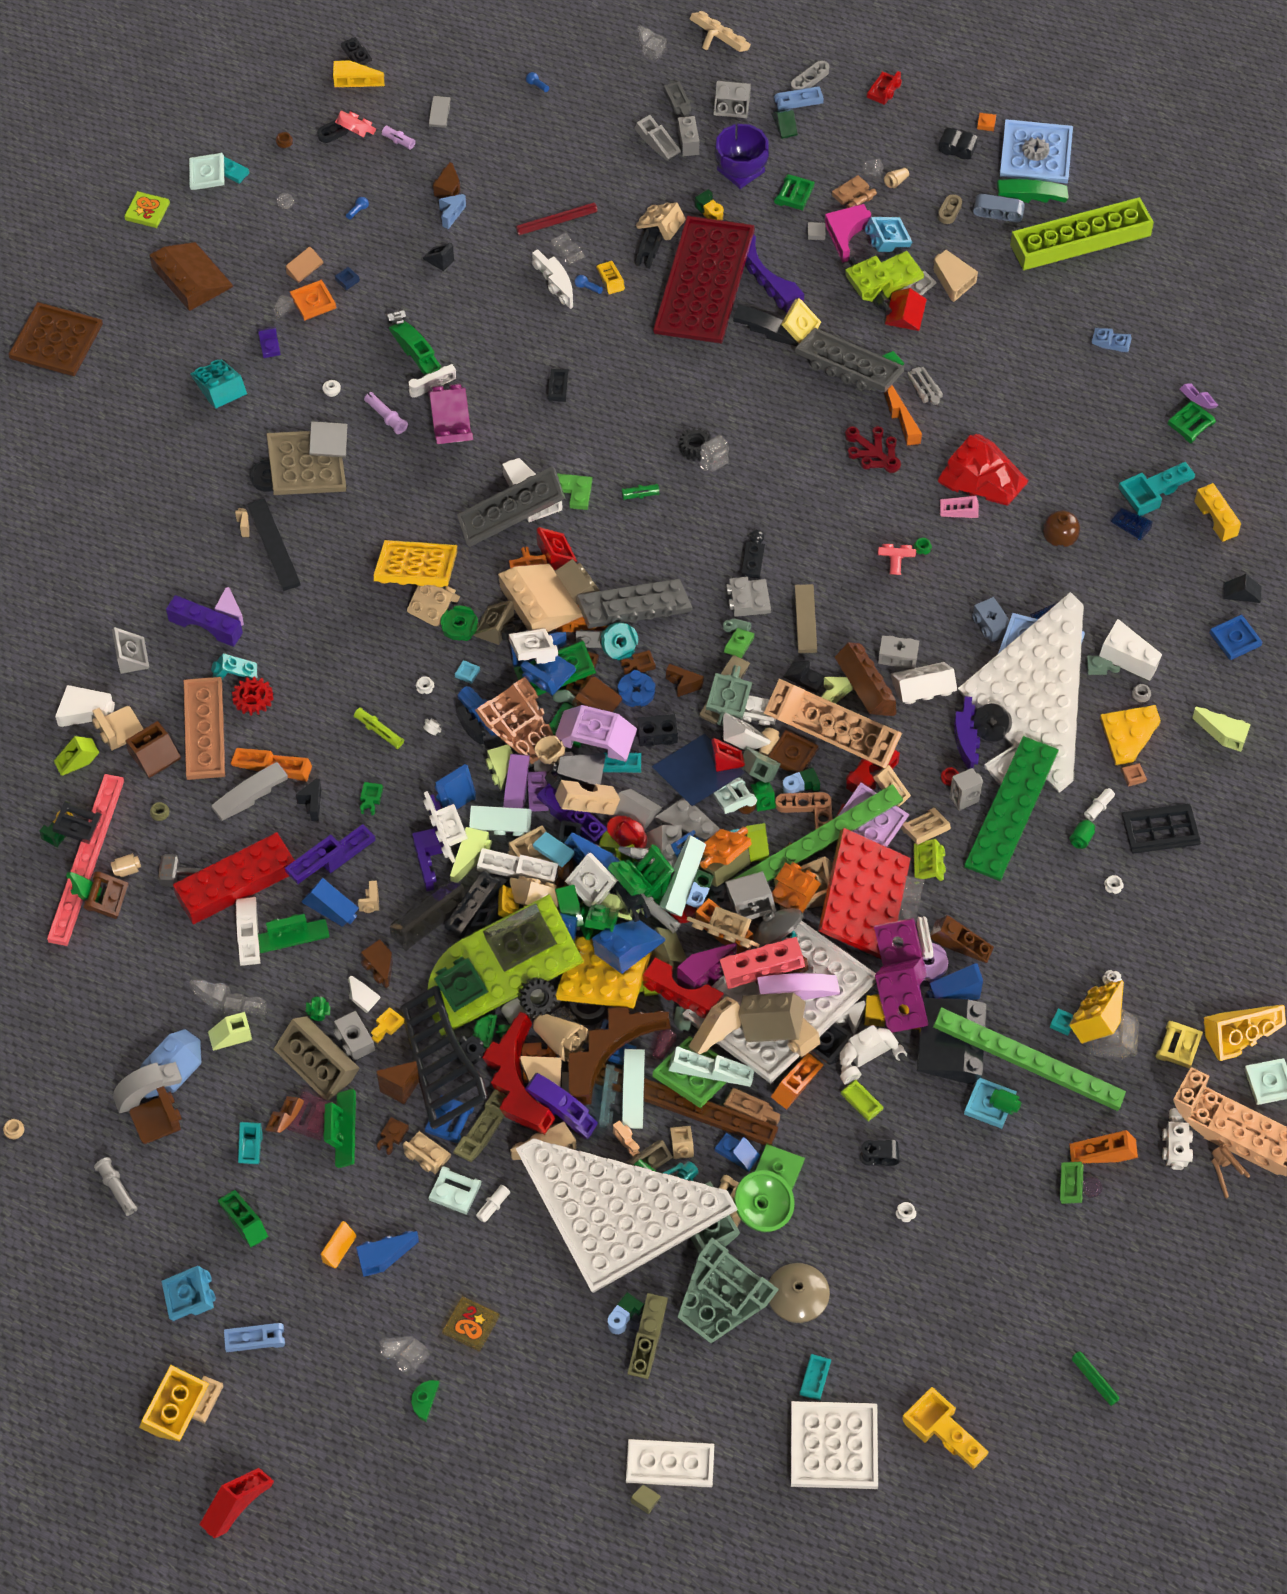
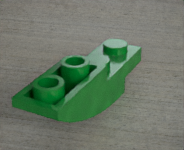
[389,321,442,376]

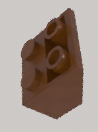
[125,721,181,778]

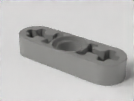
[791,61,829,91]

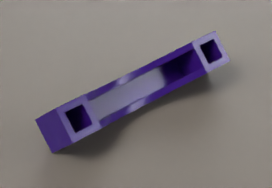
[745,234,804,313]

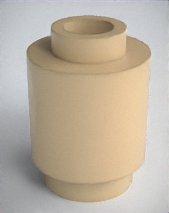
[111,853,141,877]

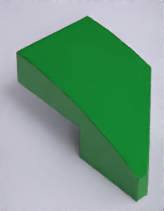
[66,872,102,903]

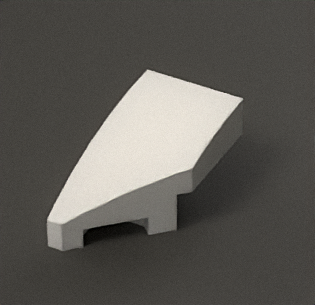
[348,976,381,1013]

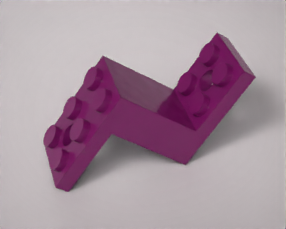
[428,384,473,444]
[874,918,928,1033]

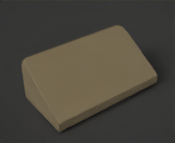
[626,1140,673,1170]

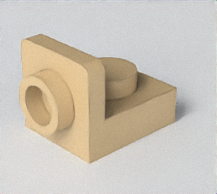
[358,881,379,913]
[670,1126,694,1159]

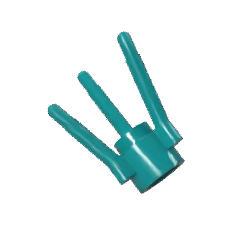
[662,1162,699,1181]

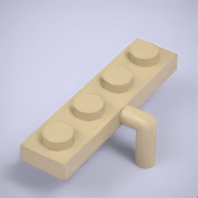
[690,11,751,52]

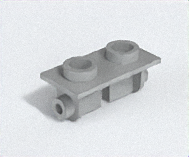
[576,629,603,648]

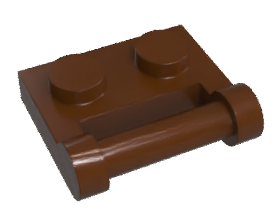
[83,872,128,919]

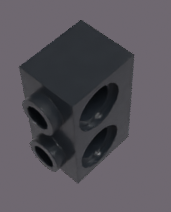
[638,714,678,747]

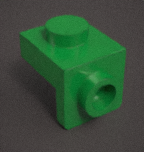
[751,781,776,812]

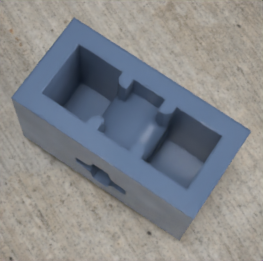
[972,597,1010,643]

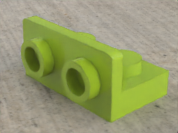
[914,839,946,881]

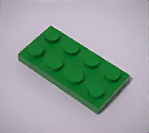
[514,641,596,696]

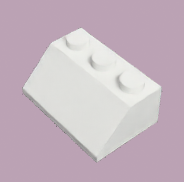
[890,662,957,704]

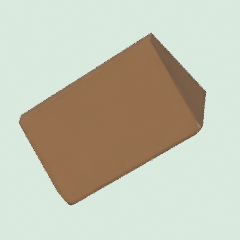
[286,247,323,283]

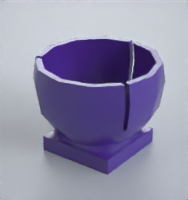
[715,124,769,189]

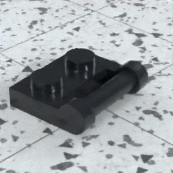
[53,801,102,844]

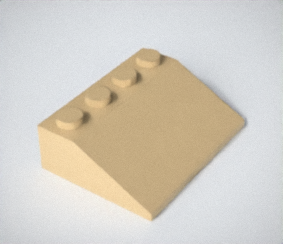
[498,564,583,632]

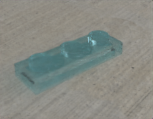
[599,1065,618,1129]

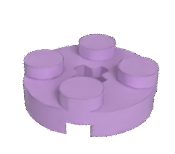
[920,943,948,982]

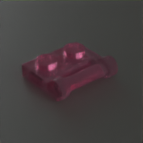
[287,1091,336,1141]

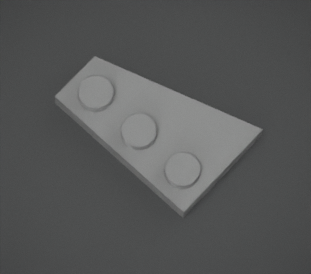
[655,798,720,843]

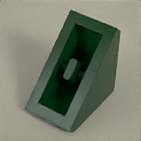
[772,109,798,139]

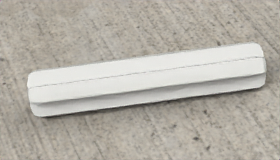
[916,916,934,959]

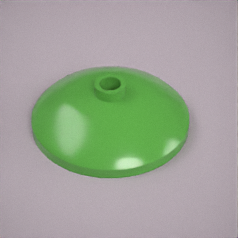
[734,1170,794,1232]

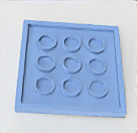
[1000,119,1073,183]

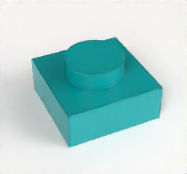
[1050,1008,1073,1036]

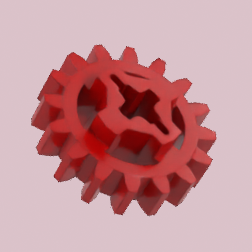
[232,676,274,716]

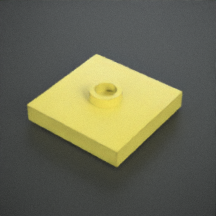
[781,298,821,344]

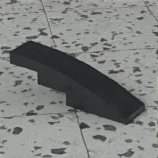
[733,304,799,346]

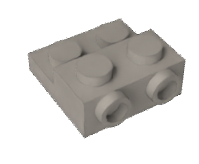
[726,577,771,617]

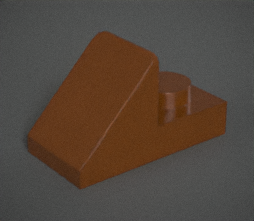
[666,664,704,697]

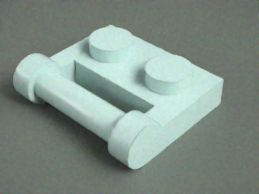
[712,778,757,814]
[429,1166,481,1215]

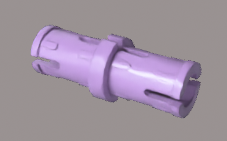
[382,125,415,150]

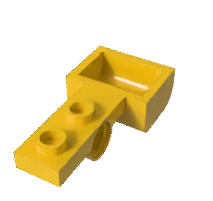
[902,1387,988,1469]

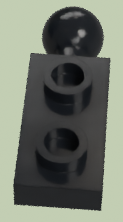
[742,530,765,579]

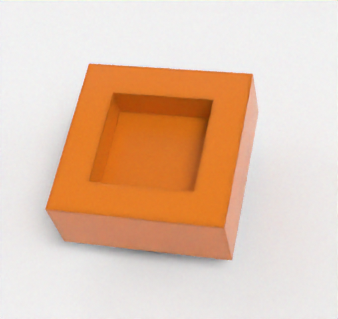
[977,113,996,131]

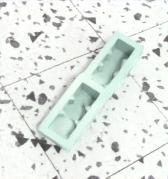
[659,835,706,916]
[668,1047,754,1087]

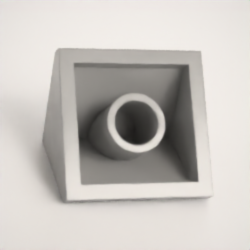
[112,627,149,674]
[609,789,662,831]

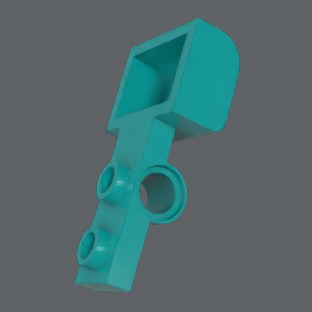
[1118,462,1195,516]

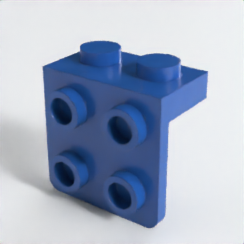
[520,656,576,696]

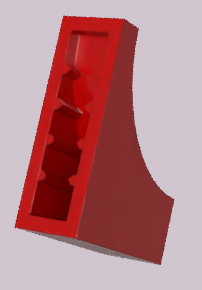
[199,1468,274,1539]

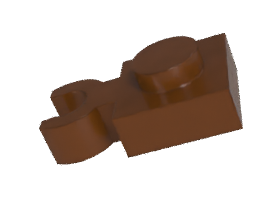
[621,650,656,675]
[377,1117,409,1155]

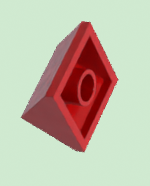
[885,288,927,331]
[537,527,577,570]

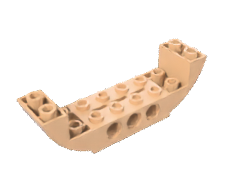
[1173,1067,1287,1176]

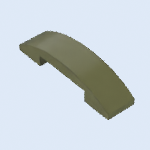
[453,1089,507,1162]

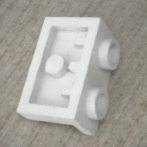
[740,696,776,726]

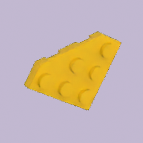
[1100,705,1161,765]

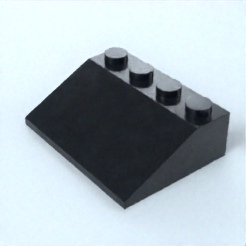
[917,998,986,1085]

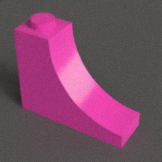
[825,204,872,263]

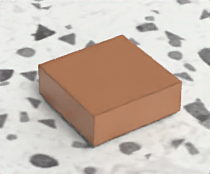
[1121,763,1147,787]

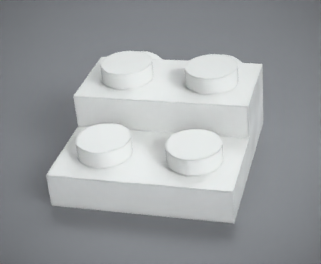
[509,629,558,664]
[565,853,618,907]

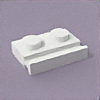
[984,745,1017,785]

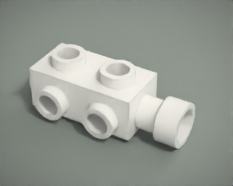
[1162,1108,1193,1170]

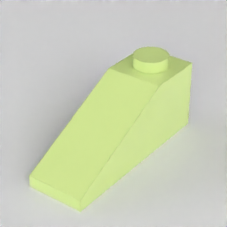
[450,827,492,886]

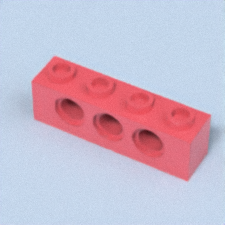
[720,937,805,989]

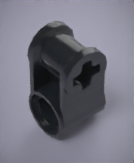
[859,1140,900,1166]

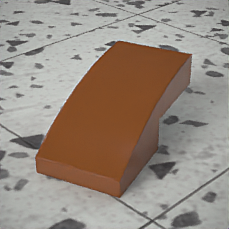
[265,1096,304,1133]

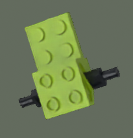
[845,251,924,315]

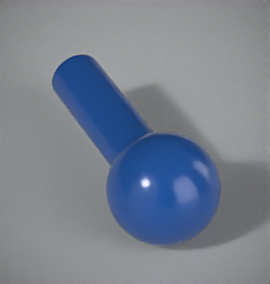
[526,72,549,92]
[346,197,369,219]
[574,275,603,294]

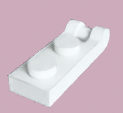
[409,364,456,397]

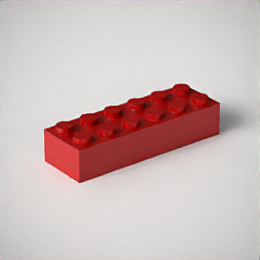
[173,832,295,925]

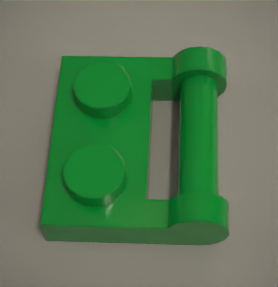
[774,174,815,211]
[1168,401,1216,443]
[635,844,675,897]

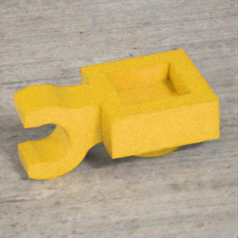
[371,1007,404,1043]

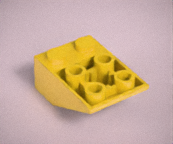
[1069,980,1124,1043]

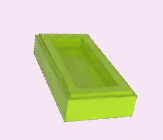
[841,1079,883,1122]

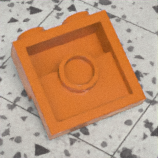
[772,862,821,913]

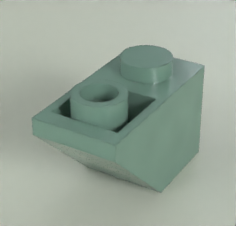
[742,747,780,783]

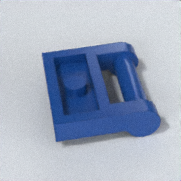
[425,1095,475,1143]

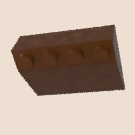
[149,242,233,311]

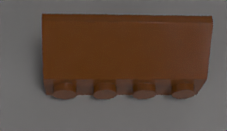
[835,642,896,716]

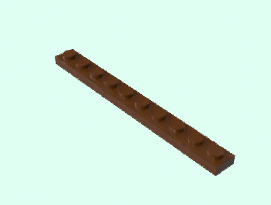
[595,1064,778,1146]

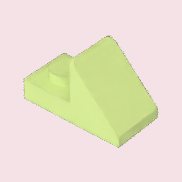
[821,677,853,704]

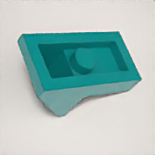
[238,1122,263,1164]

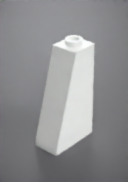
[502,458,562,522]

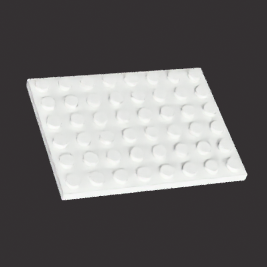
[683,921,876,1084]

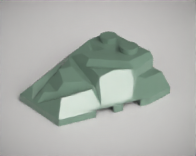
[677,1238,779,1344]

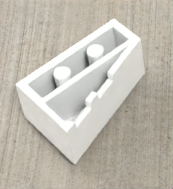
[1099,619,1162,681]

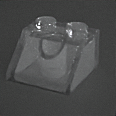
[1090,1010,1139,1059]

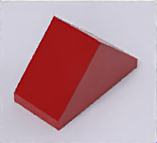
[711,738,745,772]

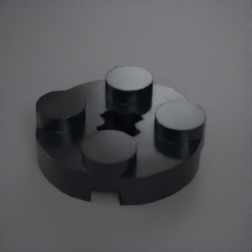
[974,703,1012,742]

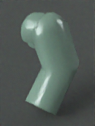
[552,690,576,704]
[674,1006,691,1031]

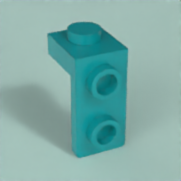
[211,654,257,680]

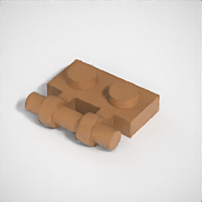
[832,175,877,208]

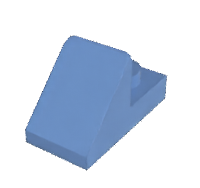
[439,194,466,229]

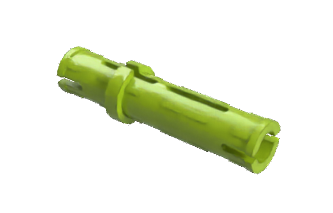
[354,707,404,749]

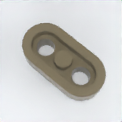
[938,195,962,224]

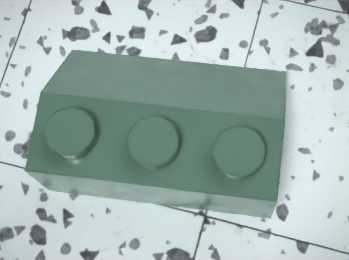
[690,1181,740,1254]

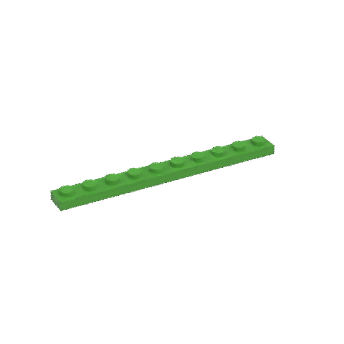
[732,784,903,882]
[933,1007,1126,1111]

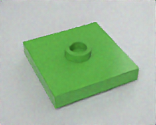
[755,1144,805,1190]

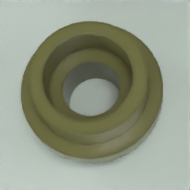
[150,802,170,821]

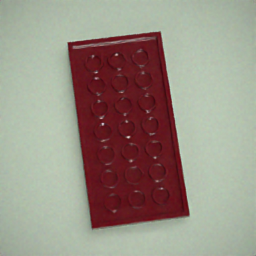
[653,216,755,344]

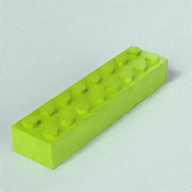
[1010,197,1154,271]

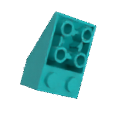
[190,359,247,408]

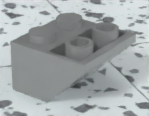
[714,81,751,118]
[725,871,776,919]

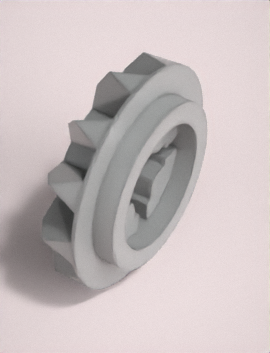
[1022,137,1050,161]

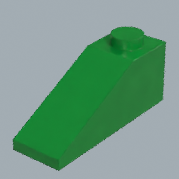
[217,1190,268,1247]

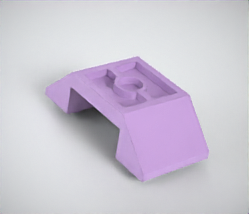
[555,705,637,762]

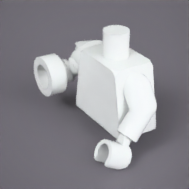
[840,1025,907,1085]

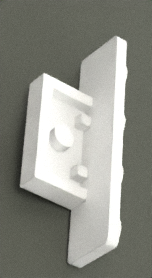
[423,791,468,863]

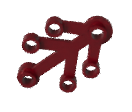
[845,426,901,473]

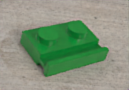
[608,860,653,896]
[585,904,619,932]

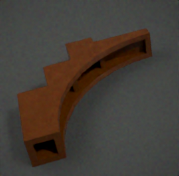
[569,1006,671,1105]

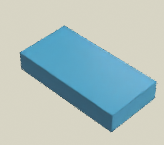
[533,832,575,867]

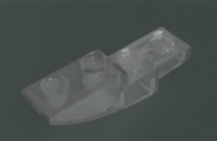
[190,979,268,1016]

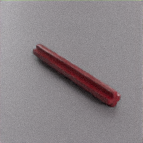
[516,202,597,235]

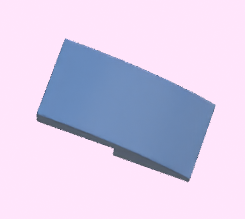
[1092,328,1131,352]

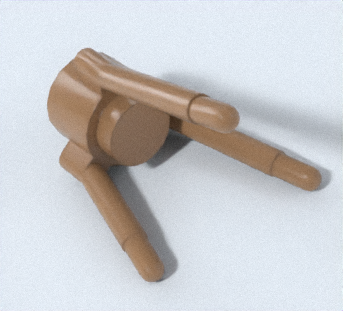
[1211,1145,1250,1198]

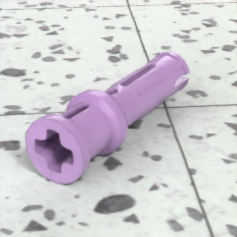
[364,392,408,434]

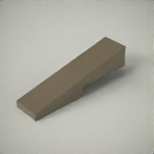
[795,584,817,653]

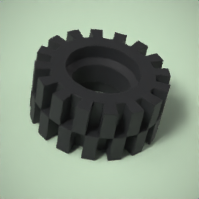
[679,427,712,461]
[518,977,557,1016]

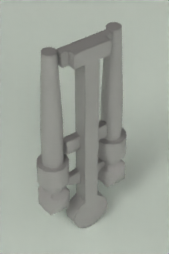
[907,367,943,405]

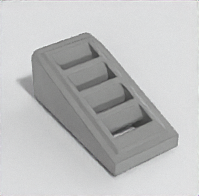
[619,846,655,863]

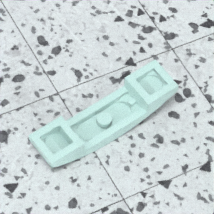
[622,1049,645,1129]

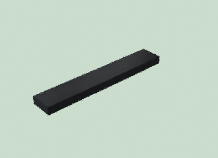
[248,499,301,591]

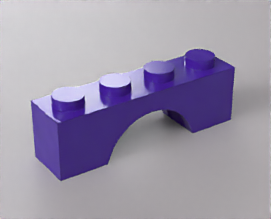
[166,595,243,647]

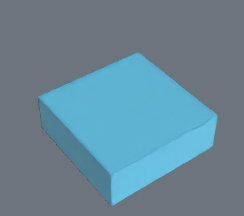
[455,660,480,684]

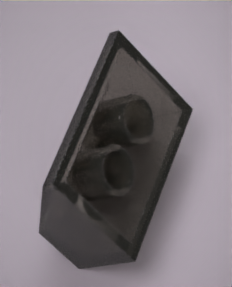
[483,903,557,972]

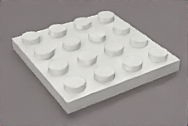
[791,1401,878,1489]

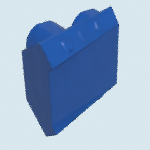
[435,764,476,809]

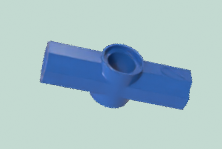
[457,686,496,736]

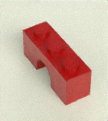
[846,750,900,793]

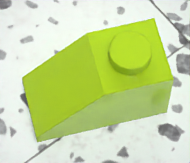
[54,736,99,776]

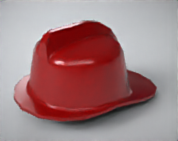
[607,816,647,848]

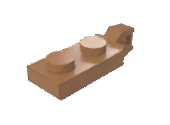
[724,1088,780,1126]

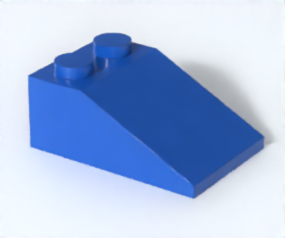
[564,833,620,877]
[592,920,665,974]

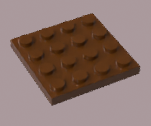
[9,302,103,377]

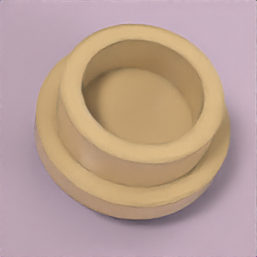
[3,1119,24,1139]

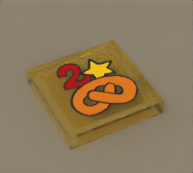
[442,1296,500,1352]

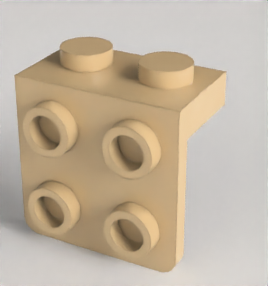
[636,203,686,240]
[407,585,460,626]
[92,706,143,750]

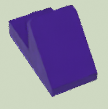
[257,326,281,358]

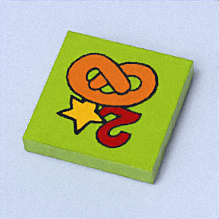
[124,191,170,228]

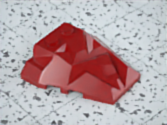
[938,434,1029,506]

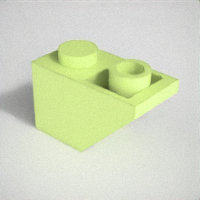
[485,744,513,791]
[208,1012,252,1051]

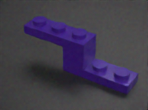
[412,794,444,892]
[285,824,376,884]

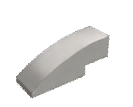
[634,115,681,160]

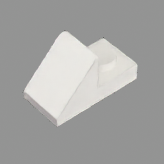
[835,1001,866,1035]

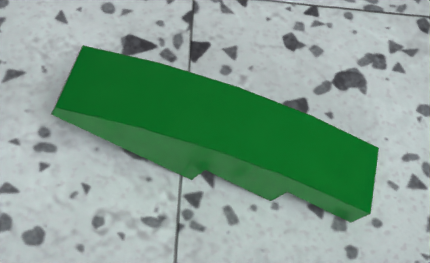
[997,179,1068,203]

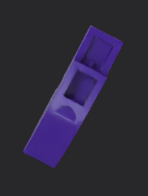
[954,696,980,769]
[537,784,607,843]
[525,1073,598,1139]

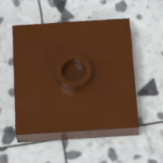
[768,730,819,774]

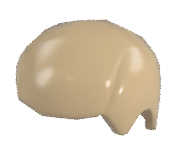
[534,735,565,765]

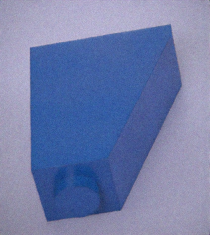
[301,878,359,927]
[926,963,983,1000]

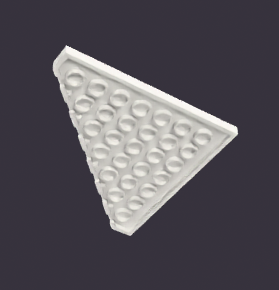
[958,592,1084,793]
[516,1138,738,1293]

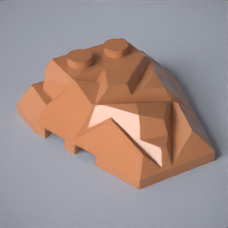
[475,677,553,764]

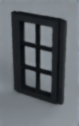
[1122,803,1201,854]

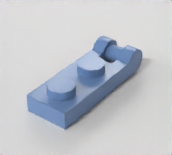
[774,86,824,111]
[224,1323,285,1352]

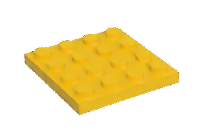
[374,540,457,587]
[556,936,652,1009]

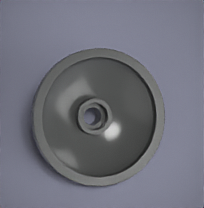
[752,908,804,949]

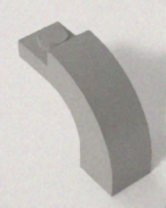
[113,1062,182,1113]

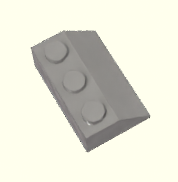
[645,825,682,882]

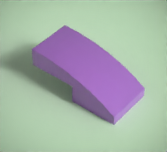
[1180,383,1218,408]
[528,771,549,811]

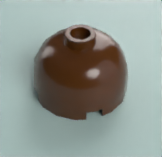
[1043,510,1080,547]

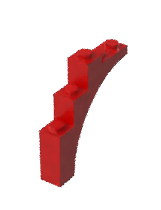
[482,1012,555,1135]

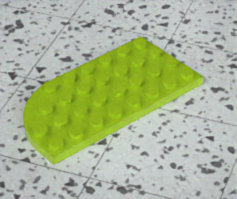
[427,894,584,1036]

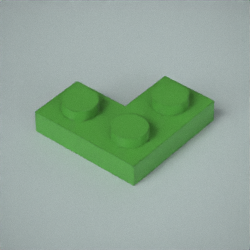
[557,474,592,510]

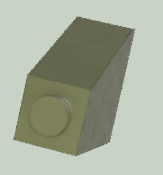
[697,848,750,887]

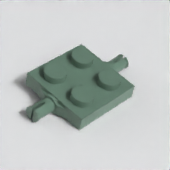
[706,665,752,726]

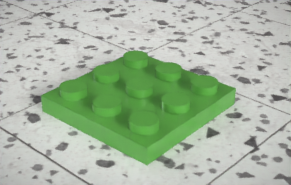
[652,1036,727,1108]

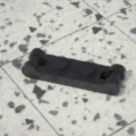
[444,871,501,939]

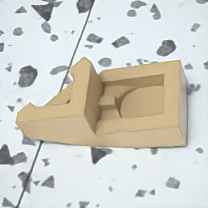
[236,508,250,537]

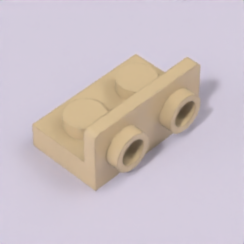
[403,1131,451,1174]

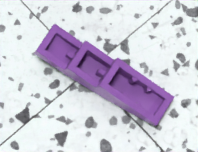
[503,754,530,833]

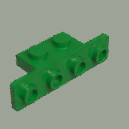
[258,914,330,954]
[323,1089,356,1168]

